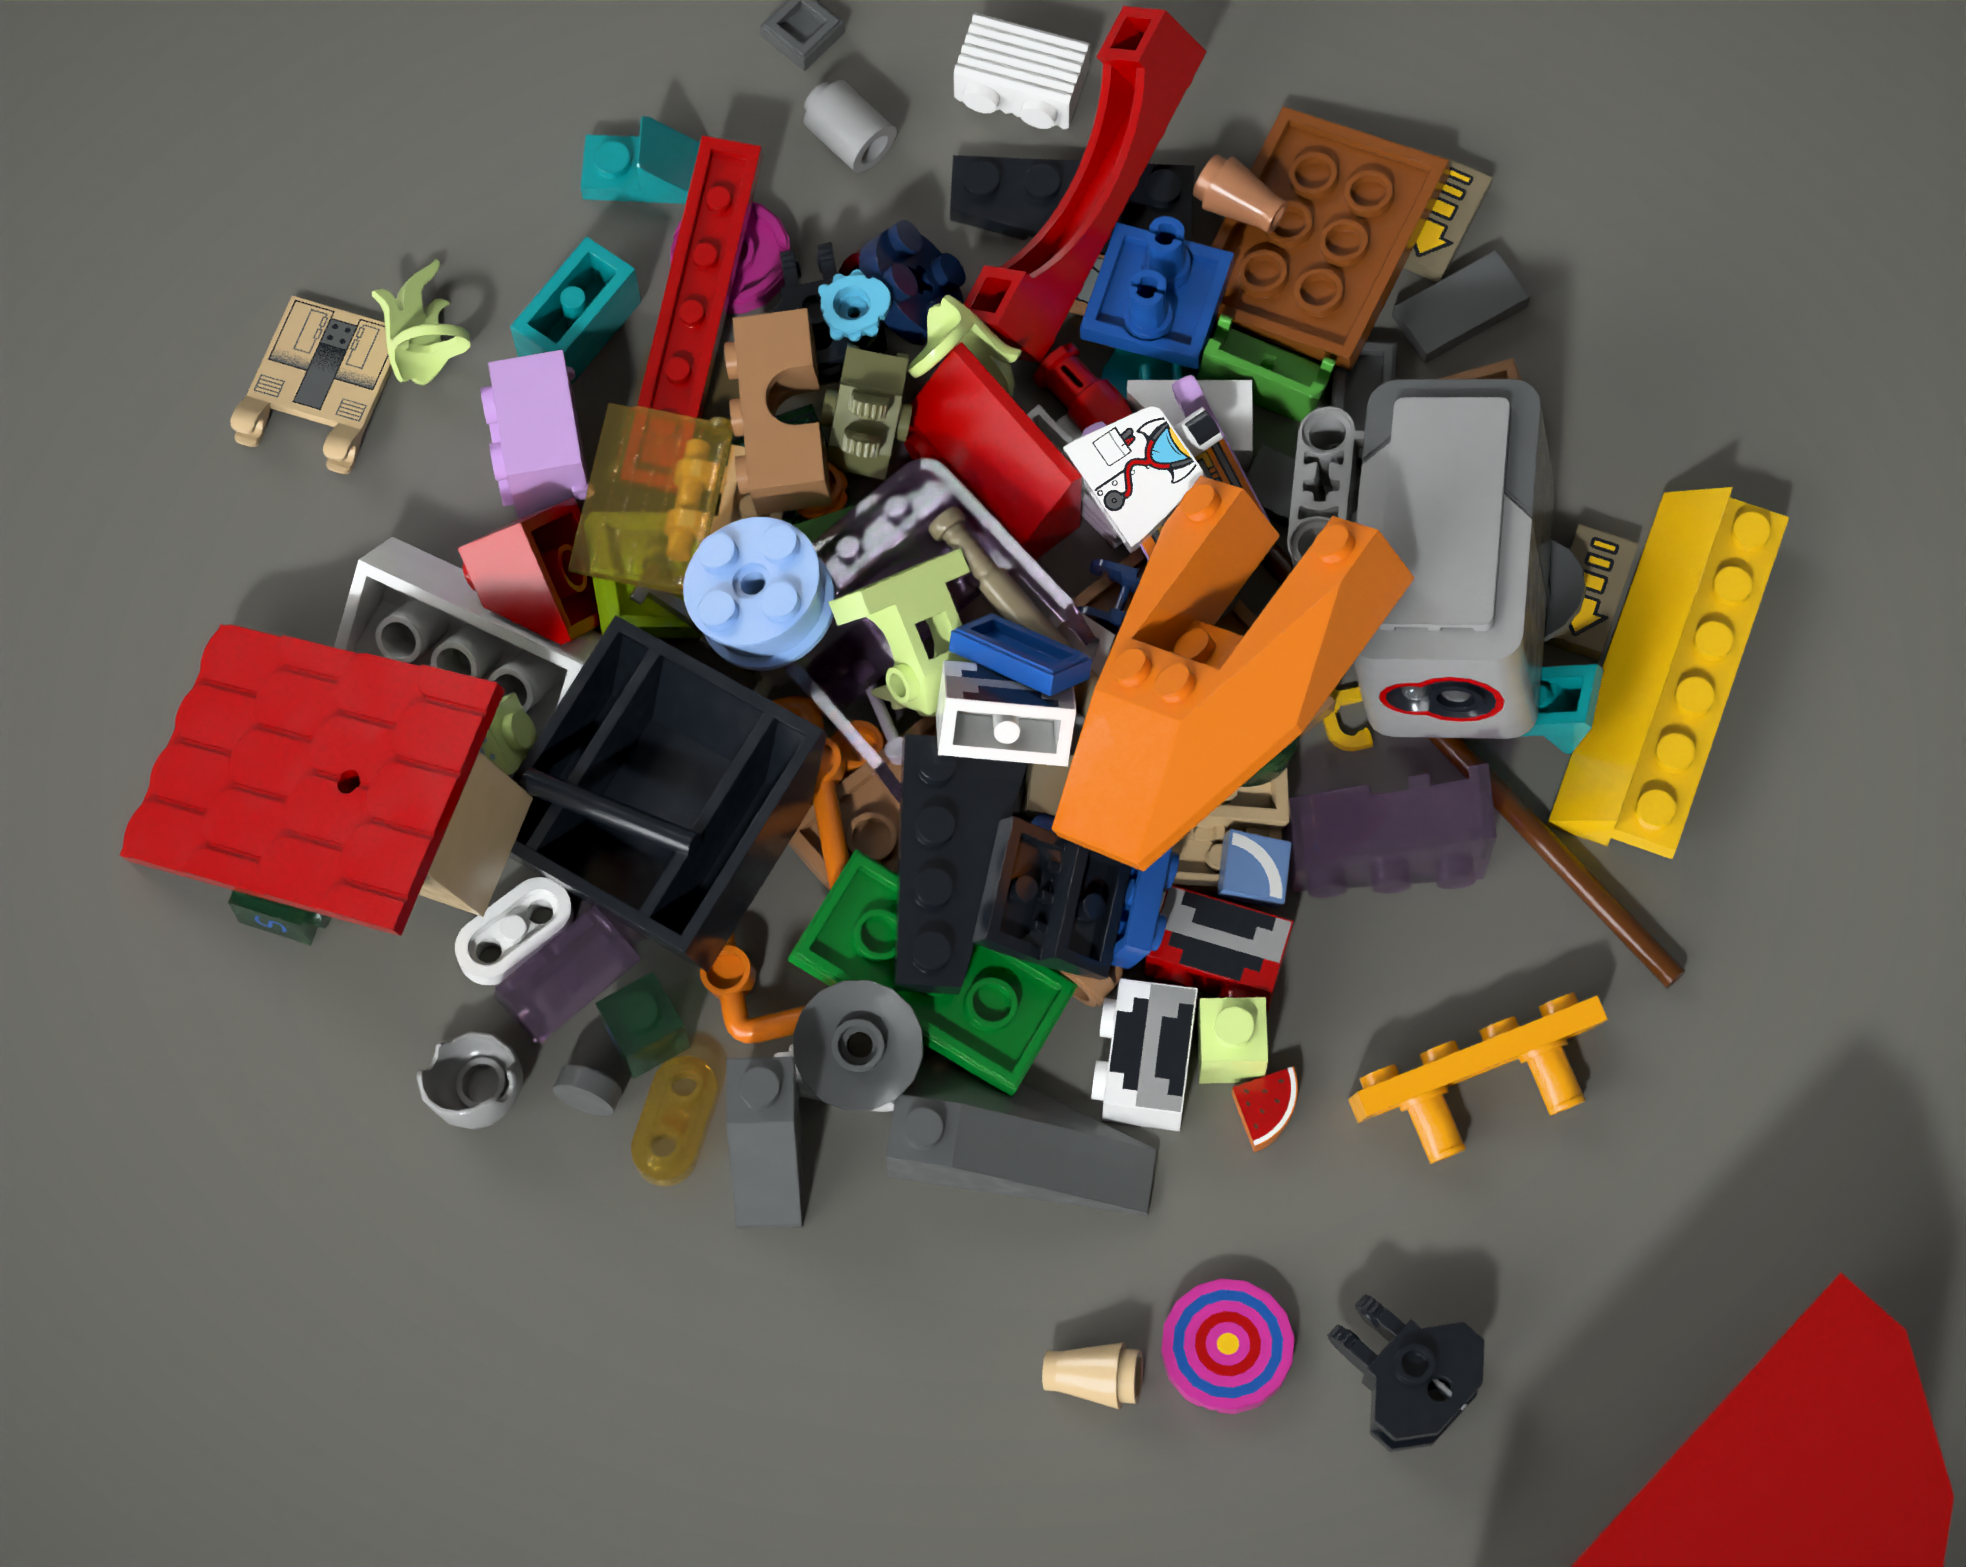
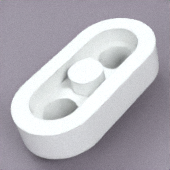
[455,877,574,985]

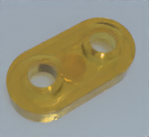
[631,1056,719,1186]

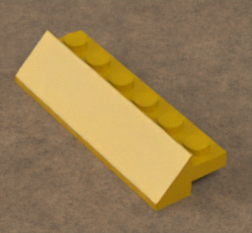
[1547,487,1789,859]

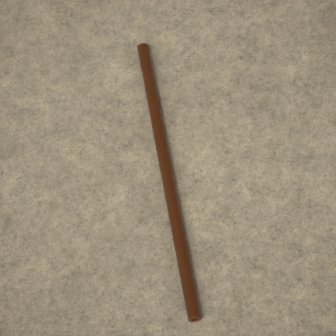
[1260,543,1685,988]

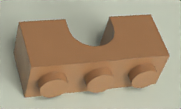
[724,308,832,515]

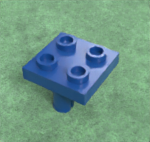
[1080,216,1234,370]

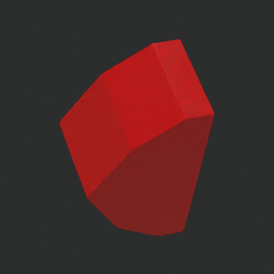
[1570,1272,1954,1567]

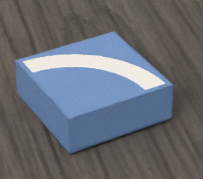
[1216,829,1292,909]

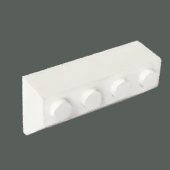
[334,537,602,738]

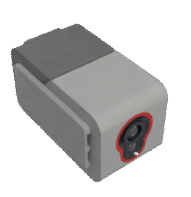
[1287,379,1555,739]

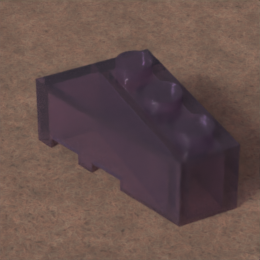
[1286,763,1497,898]

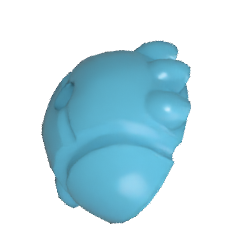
[818,270,891,342]

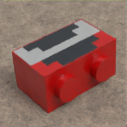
[1145,885,1294,1012]

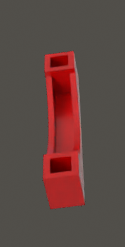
[964,6,1207,364]

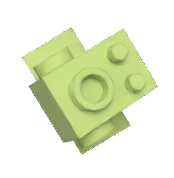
[828,548,974,717]

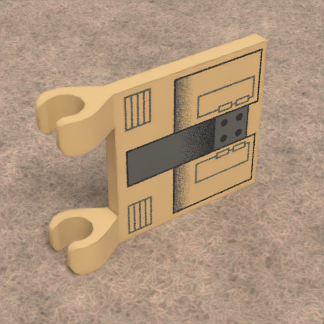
[230,296,392,474]

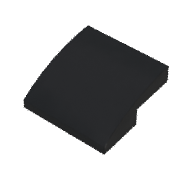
[972,816,1132,980]

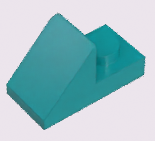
[580,116,700,204]
[1520,664,1604,754]

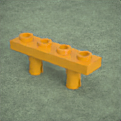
[1348,992,1608,1164]

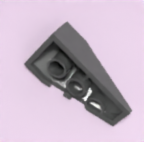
[885,1052,1157,1216]

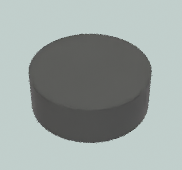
[553,1064,622,1116]

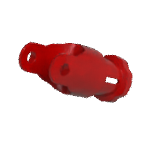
[1033,343,1132,433]

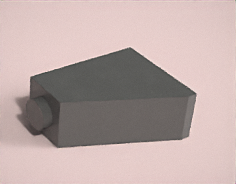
[726,1057,802,1229]

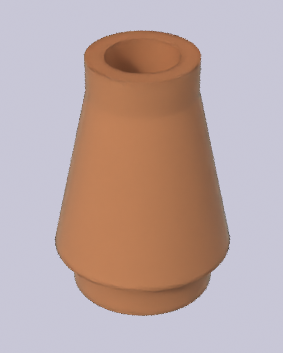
[1193,154,1288,234]

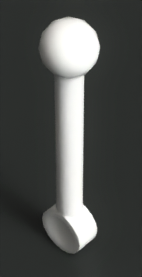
[853,661,903,765]

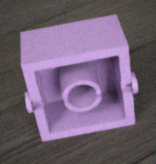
[480,350,595,519]

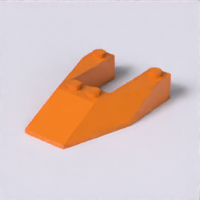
[1051,476,1415,872]

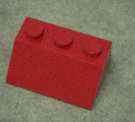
[903,342,1082,570]

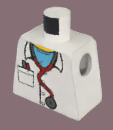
[1063,404,1223,553]

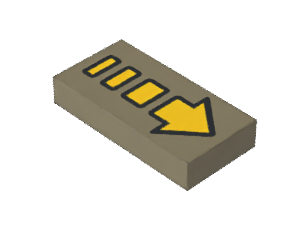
[1403,153,1493,283]
[1545,524,1639,661]

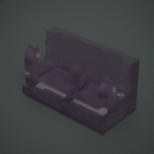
[494,905,641,1044]

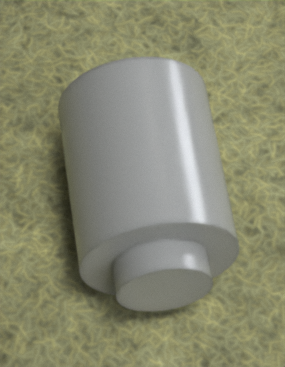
[803,80,897,173]

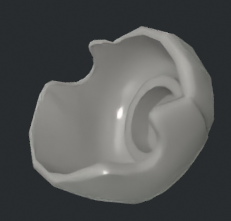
[416,1031,524,1130]

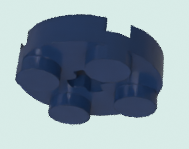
[859,220,966,345]

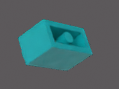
[510,236,641,385]

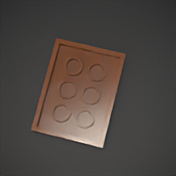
[1210,107,1450,371]

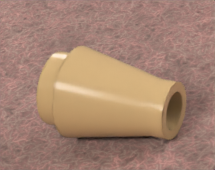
[1042,1342,1143,1409]

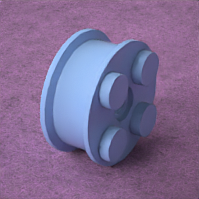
[683,517,836,671]

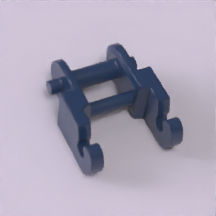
[1076,559,1141,635]

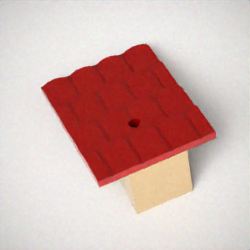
[119,624,533,936]

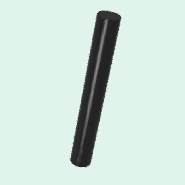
[520,767,702,858]

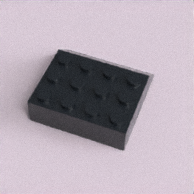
[509,615,827,973]

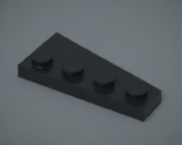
[950,155,1194,255]
[893,734,1028,995]

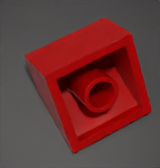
[457,496,600,645]

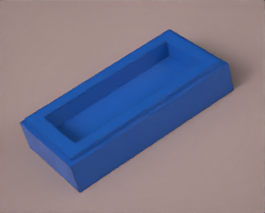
[949,613,1092,696]

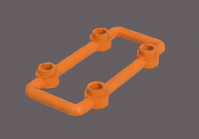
[700,696,850,1044]

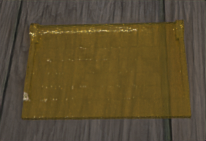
[568,403,733,595]

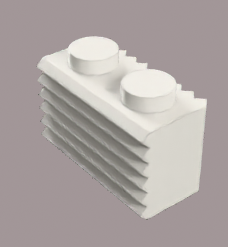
[954,13,1090,129]

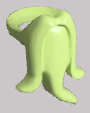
[372,259,471,386]
[907,295,1022,398]

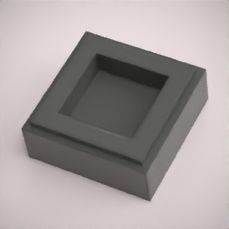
[760,0,845,71]

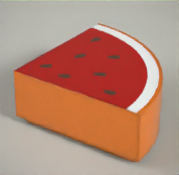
[1231,1066,1298,1153]

